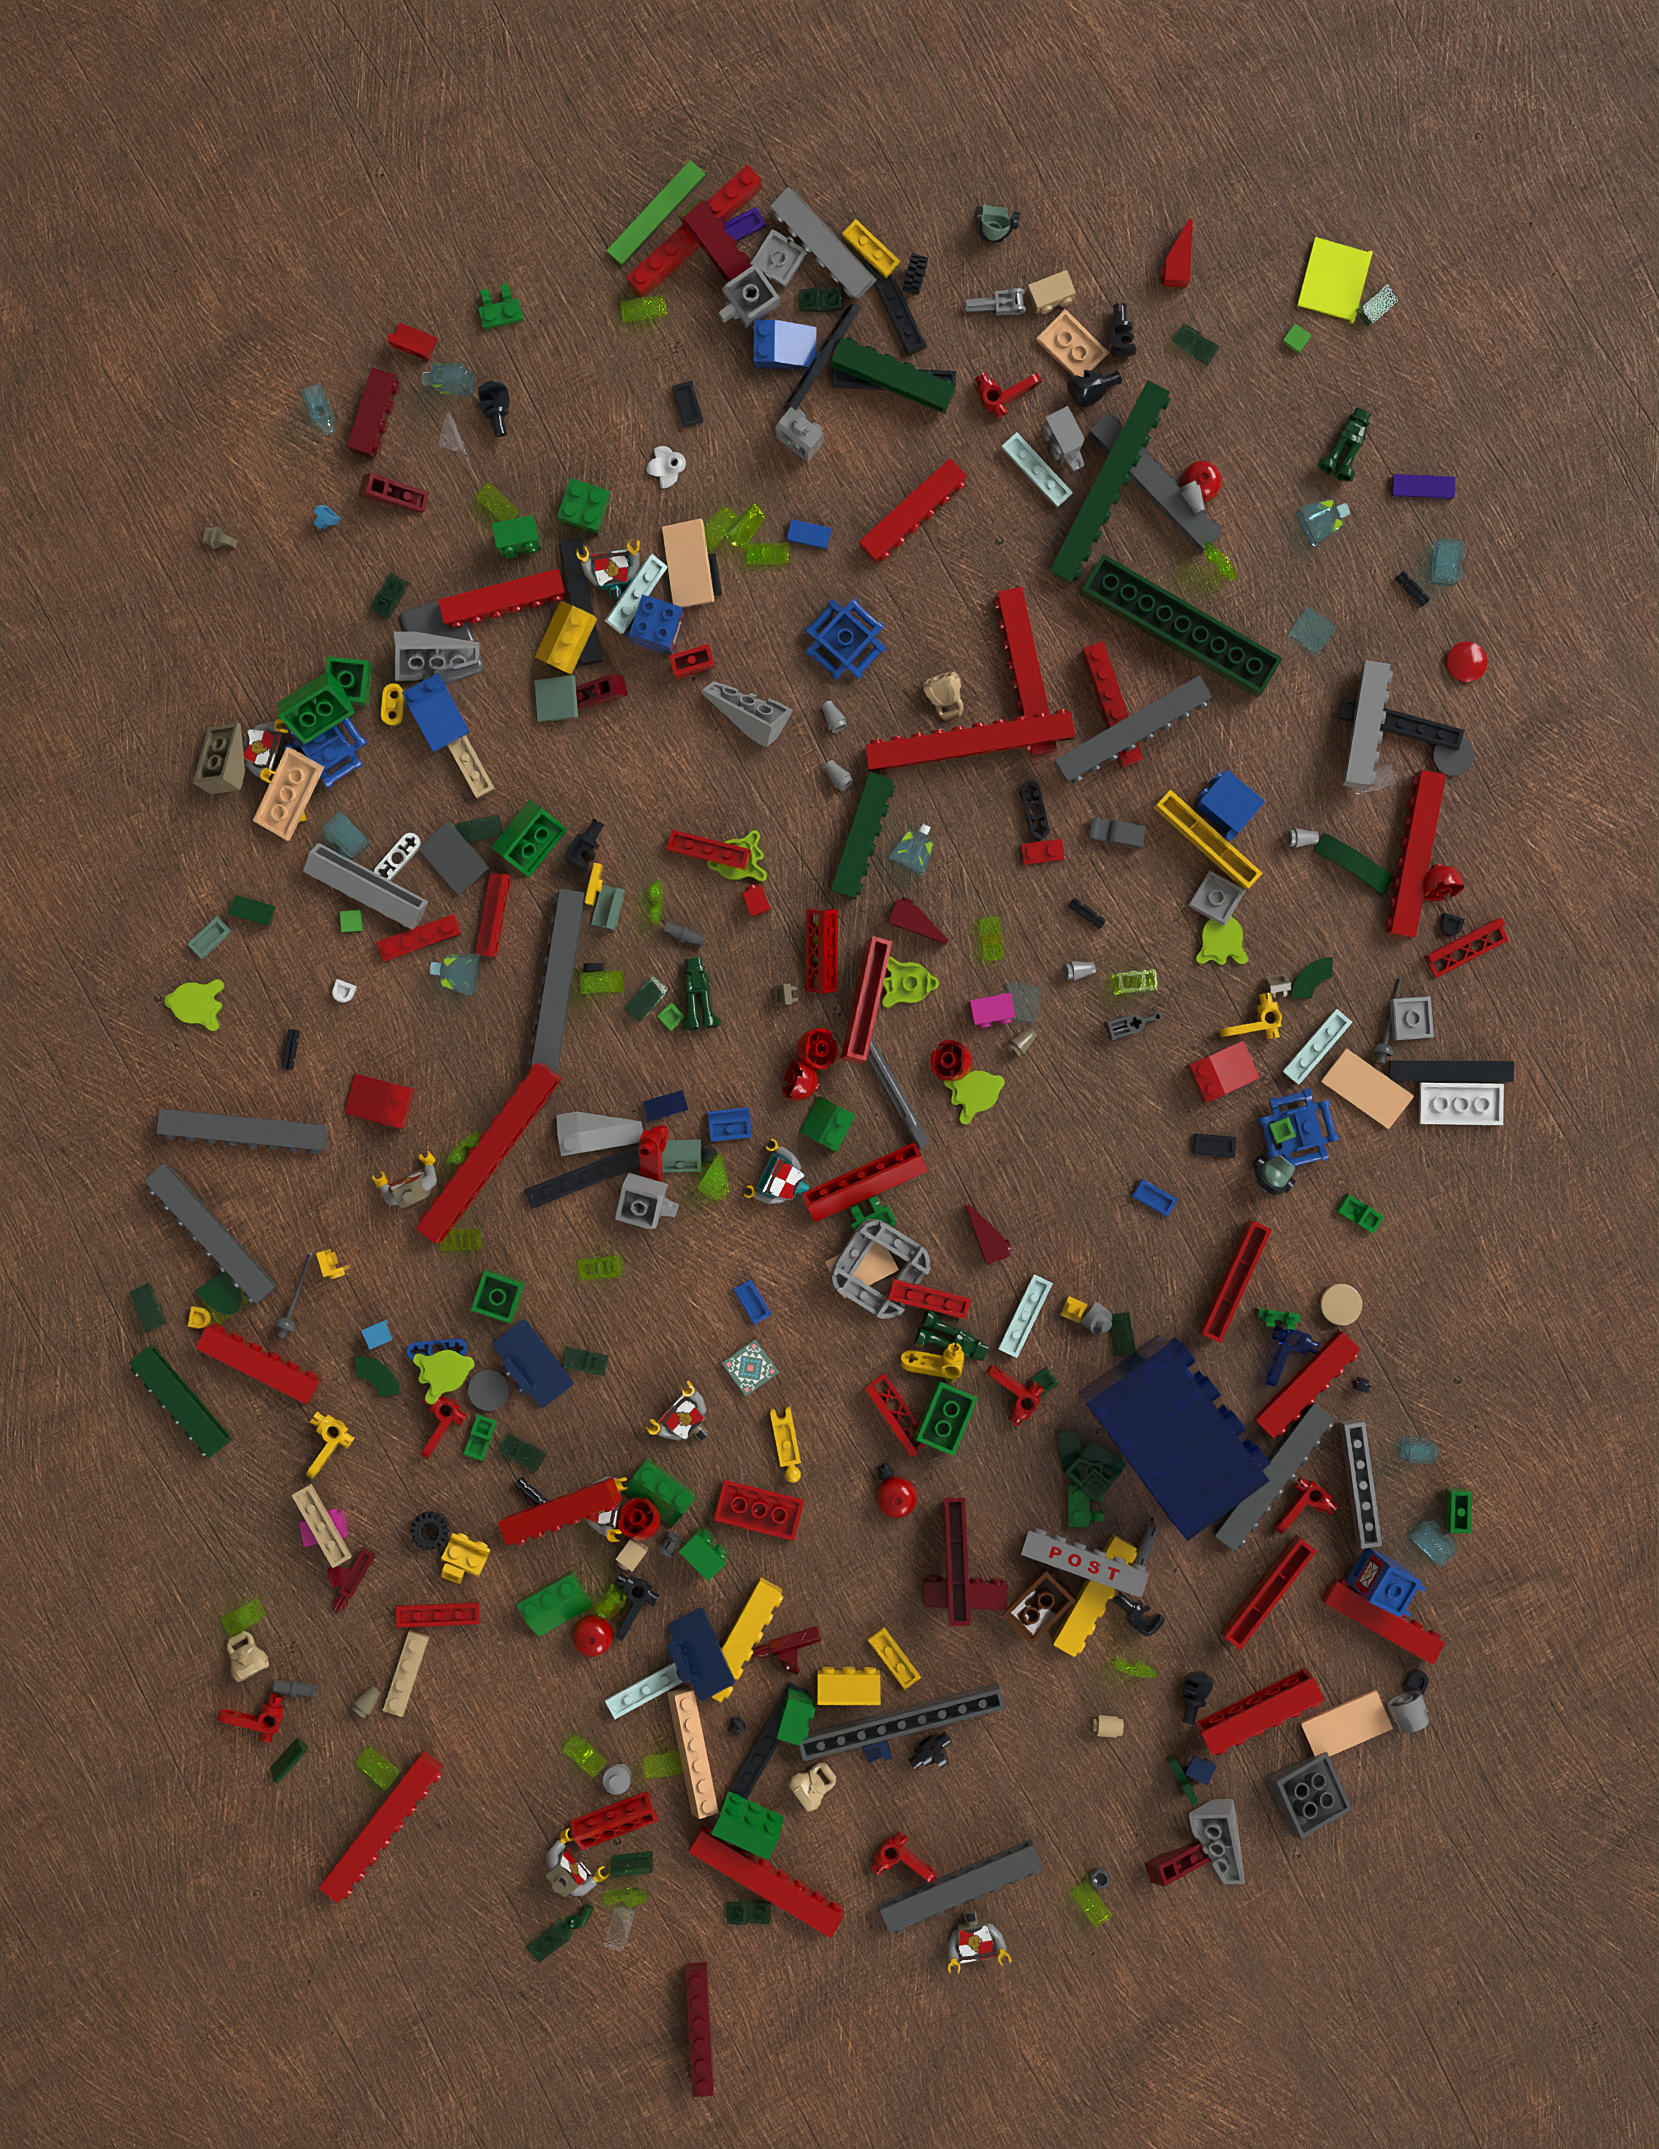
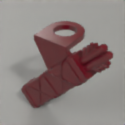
[328,1547,376,1612]
[753,1626,821,1675]

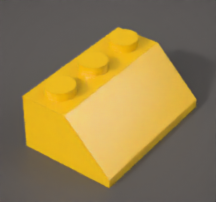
[535,601,597,675]
[817,1667,881,1705]

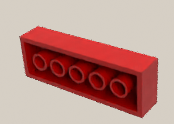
[1195,1668,1325,1756]

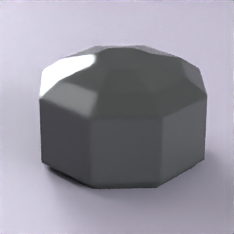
[1090,1867,1110,1889]

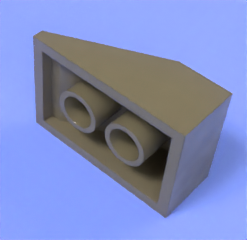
[193,723,245,794]

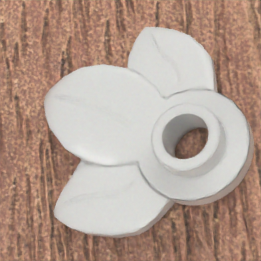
[646,446,686,488]

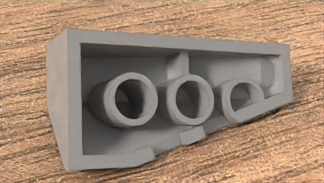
[393,632,480,681]
[702,681,793,747]
[556,1112,643,1156]
[1189,1799,1245,1884]

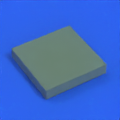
[535,675,578,722]

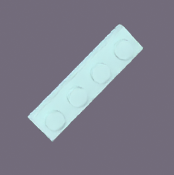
[1001,432,1073,508]
[605,554,668,634]
[1282,1009,1352,1085]
[998,1274,1053,1358]
[605,1662,683,1719]

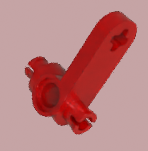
[974,372,1042,419]
[638,1125,669,1182]
[986,1364,1045,1426]
[421,1395,468,1459]
[1273,1477,1338,1534]
[217,1693,284,1743]
[870,1830,938,1883]

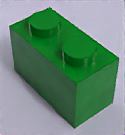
[1444,1487,1472,1534]

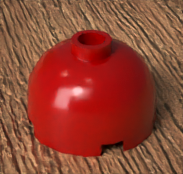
[1180,460,1222,503]
[1423,864,1464,901]
[796,1028,838,1069]
[930,1039,973,1082]
[782,1058,820,1101]
[876,1476,917,1518]
[617,1497,660,1541]
[572,1614,614,1657]

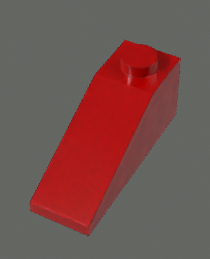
[1159,219,1193,287]

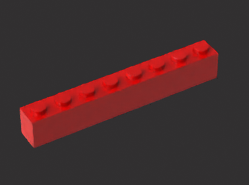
[626,164,762,300]
[994,587,1057,756]
[1385,770,1446,939]
[318,1751,443,1903]
[689,1825,844,1938]

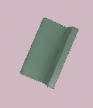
[591,885,626,931]
[662,1140,702,1173]

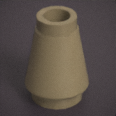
[1007,1027,1037,1058]
[352,1685,381,1718]

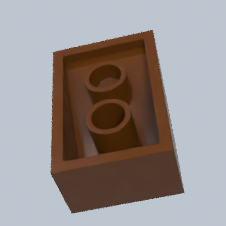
[1002,1567,1076,1645]

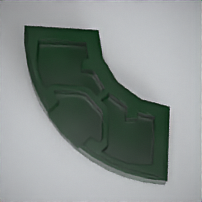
[1290,957,1333,999]
[355,1356,401,1396]

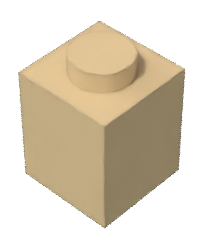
[616,1538,648,1571]

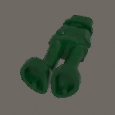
[1317,408,1371,482]
[682,957,722,1031]
[914,1310,989,1361]

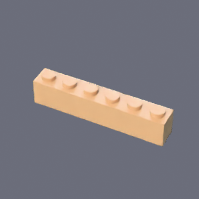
[667,1687,719,1819]

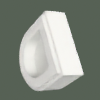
[332,979,357,1003]

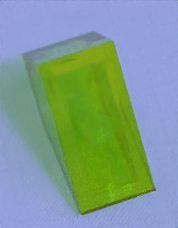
[580,971,625,995]
[697,1153,730,1201]
[594,1583,627,1619]
[220,1597,267,1636]

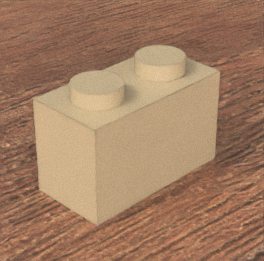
[1027,270,1076,314]

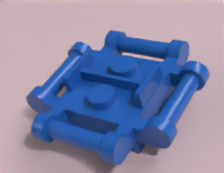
[804,598,887,681]
[283,717,368,788]
[1257,1088,1340,1166]

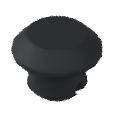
[701,1148,717,1163]
[877,1463,895,1480]
[728,1717,746,1736]

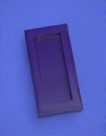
[723,206,766,242]

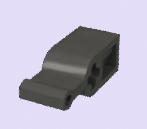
[1089,817,1146,849]
[1105,1012,1162,1040]

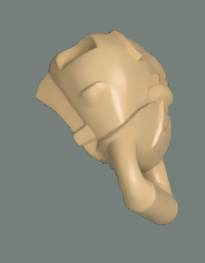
[923,671,963,721]
[227,1631,269,1682]
[788,1763,836,1812]

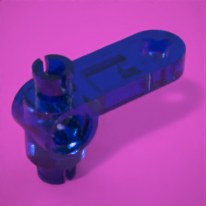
[1266,1326,1320,1387]

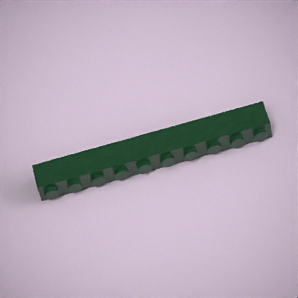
[1049,380,1171,584]

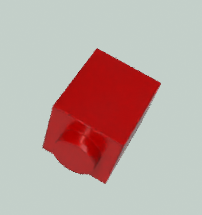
[743,884,771,918]

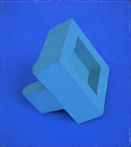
[313,505,341,529]

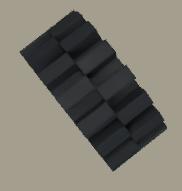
[903,253,928,295]
[410,1511,449,1551]

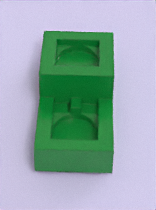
[1335,1193,1385,1234]
[463,1414,497,1462]

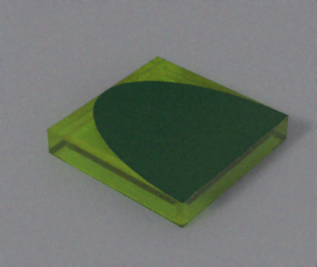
[195,1271,251,1324]

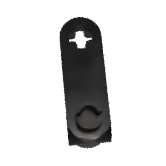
[613,1573,660,1641]
[908,1731,952,1770]

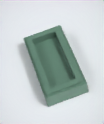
[187,916,232,960]

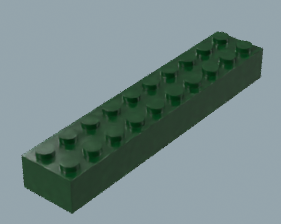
[1080,554,1283,698]

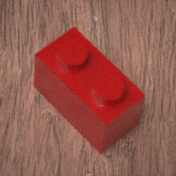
[669,644,715,680]

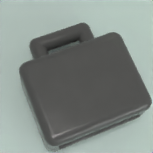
[399,595,484,684]

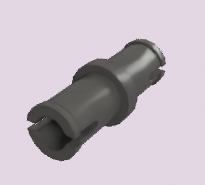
[663,921,706,948]
[1132,1524,1159,1566]
[273,1680,318,1698]

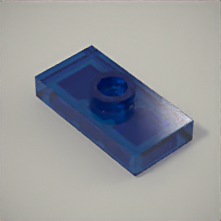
[643,1090,689,1121]

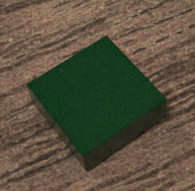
[1030,1367,1059,1396]

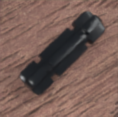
[1395,571,1430,606]
[1068,898,1106,929]
[282,1029,300,1070]
[515,1477,549,1504]

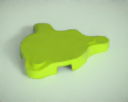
[708,830,767,882]
[1196,916,1248,965]
[882,956,939,1008]
[164,979,224,1031]
[944,1071,1005,1125]
[413,1350,475,1404]

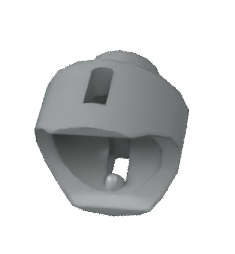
[1081,1302,1112,1334]
[603,1764,632,1795]

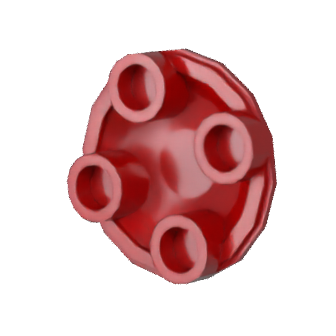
[1445,641,1488,683]

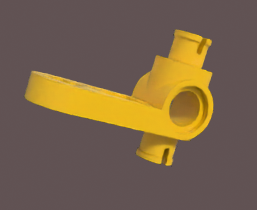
[1219,993,1282,1039]
[901,1343,964,1383]
[305,1412,355,1480]

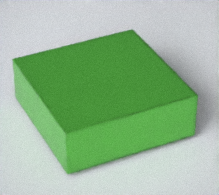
[1282,324,1312,354]
[340,910,363,932]
[657,1002,686,1031]
[1269,1117,1296,1144]

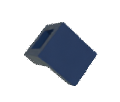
[861,1740,892,1762]
[1182,1756,1216,1786]

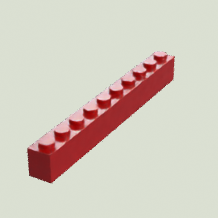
[865,709,1076,772]
[416,1063,563,1244]

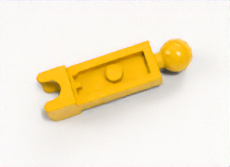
[770,1406,801,1483]

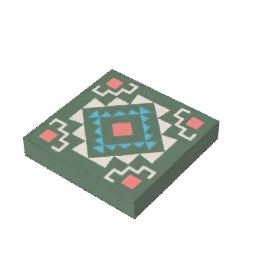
[722,1339,779,1396]

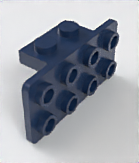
[493,1319,573,1407]
[667,1608,735,1701]

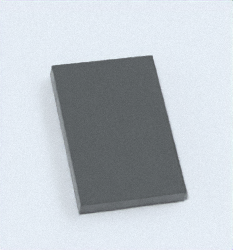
[419,821,490,896]

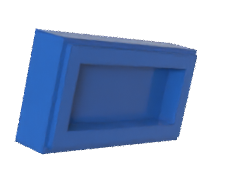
[787,519,832,550]
[1132,1178,1178,1217]
[733,1279,772,1325]

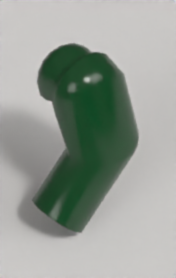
[565,1904,593,1929]

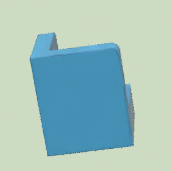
[362,1319,393,1350]

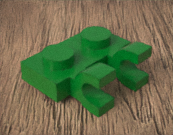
[478,284,524,330]
[850,1195,897,1231]
[1254,1308,1300,1330]
[1068,1484,1104,1527]

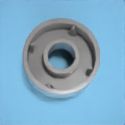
[1387,1691,1430,1733]

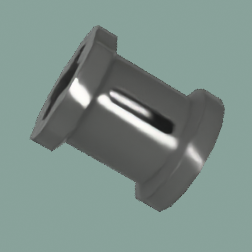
[657,1530,683,1558]

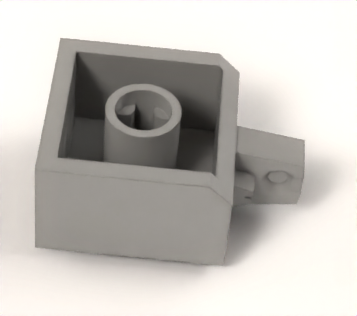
[719,264,780,329]
[1041,406,1084,472]
[775,407,824,463]
[615,1173,679,1229]

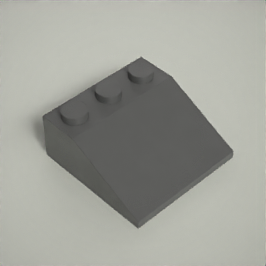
[1266,1752,1352,1839]

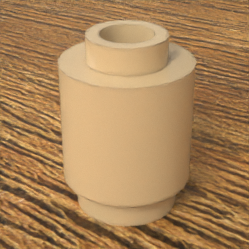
[1092,1715,1124,1738]

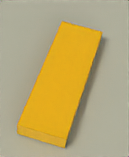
[841,219,901,278]
[868,1627,921,1690]

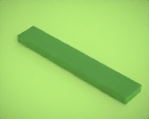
[607,160,706,267]

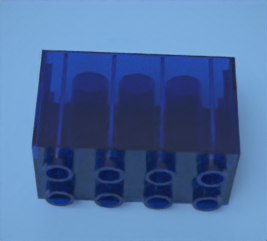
[1078,1335,1271,1541]

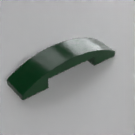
[1313,833,1394,895]

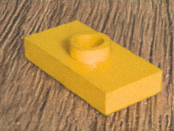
[584,863,603,906]

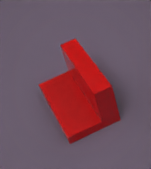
[387,322,438,362]

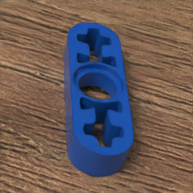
[407,1338,468,1360]

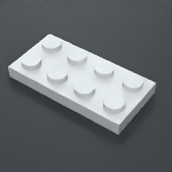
[1419,1083,1504,1125]

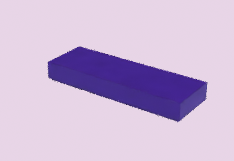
[1391,474,1455,499]

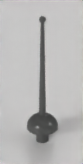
[1372,978,1402,1064]
[274,1253,313,1338]

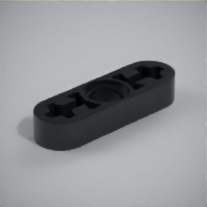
[1020,780,1050,840]

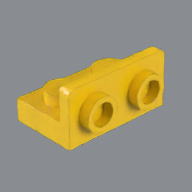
[316,1249,349,1279]
[441,1533,490,1577]

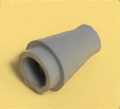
[1181,481,1206,514]
[821,701,847,733]
[824,760,853,791]
[1286,828,1319,848]
[1064,961,1096,981]

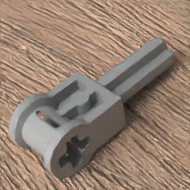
[965,288,1026,316]

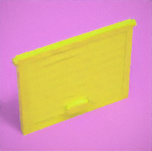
[1297,237,1372,323]

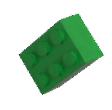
[912,1380,978,1456]
[711,1791,784,1860]

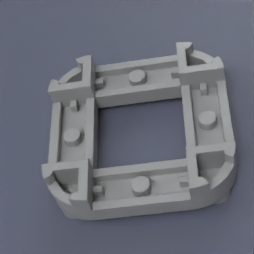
[830,1219,931,1319]

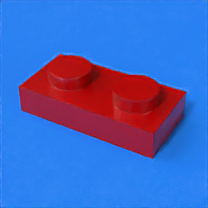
[1020,839,1065,865]

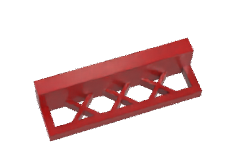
[476,873,512,958]
[805,908,838,994]
[1423,917,1509,978]
[865,1373,927,1458]
[570,1791,659,1850]

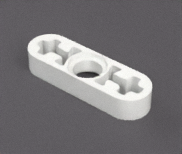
[374,833,421,881]

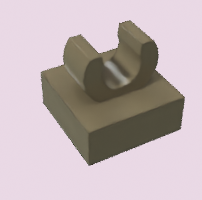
[1265,973,1291,999]
[773,984,798,1007]

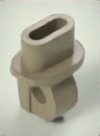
[203,527,238,549]

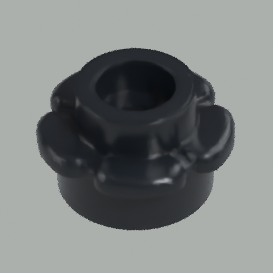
[1352,1377,1372,1393]

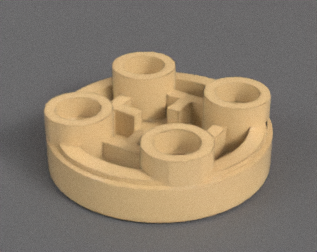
[1319,1284,1362,1325]

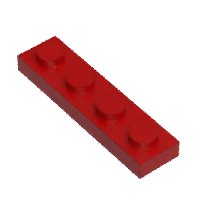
[666,830,751,871]
[376,914,462,962]
[886,1278,971,1319]
[396,1602,481,1628]

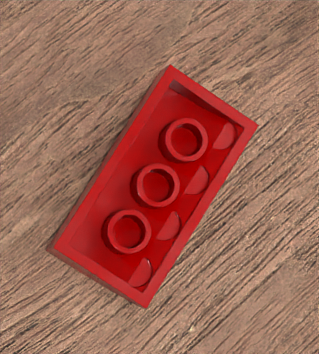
[714,1480,804,1542]

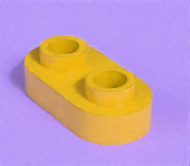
[381,683,405,726]

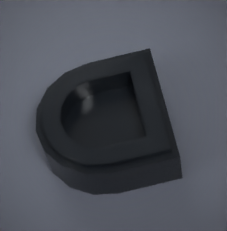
[1440,913,1465,936]
[583,963,605,972]
[1403,1669,1429,1695]

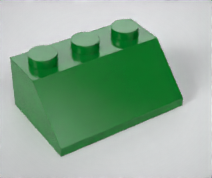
[278,671,355,744]
[491,799,568,877]
[622,1457,697,1528]
[517,1570,594,1637]

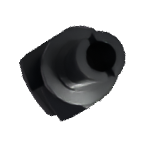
[1108,303,1136,357]
[1067,370,1122,407]
[478,381,510,437]
[565,819,604,873]
[1112,1591,1165,1637]
[1182,1671,1214,1725]

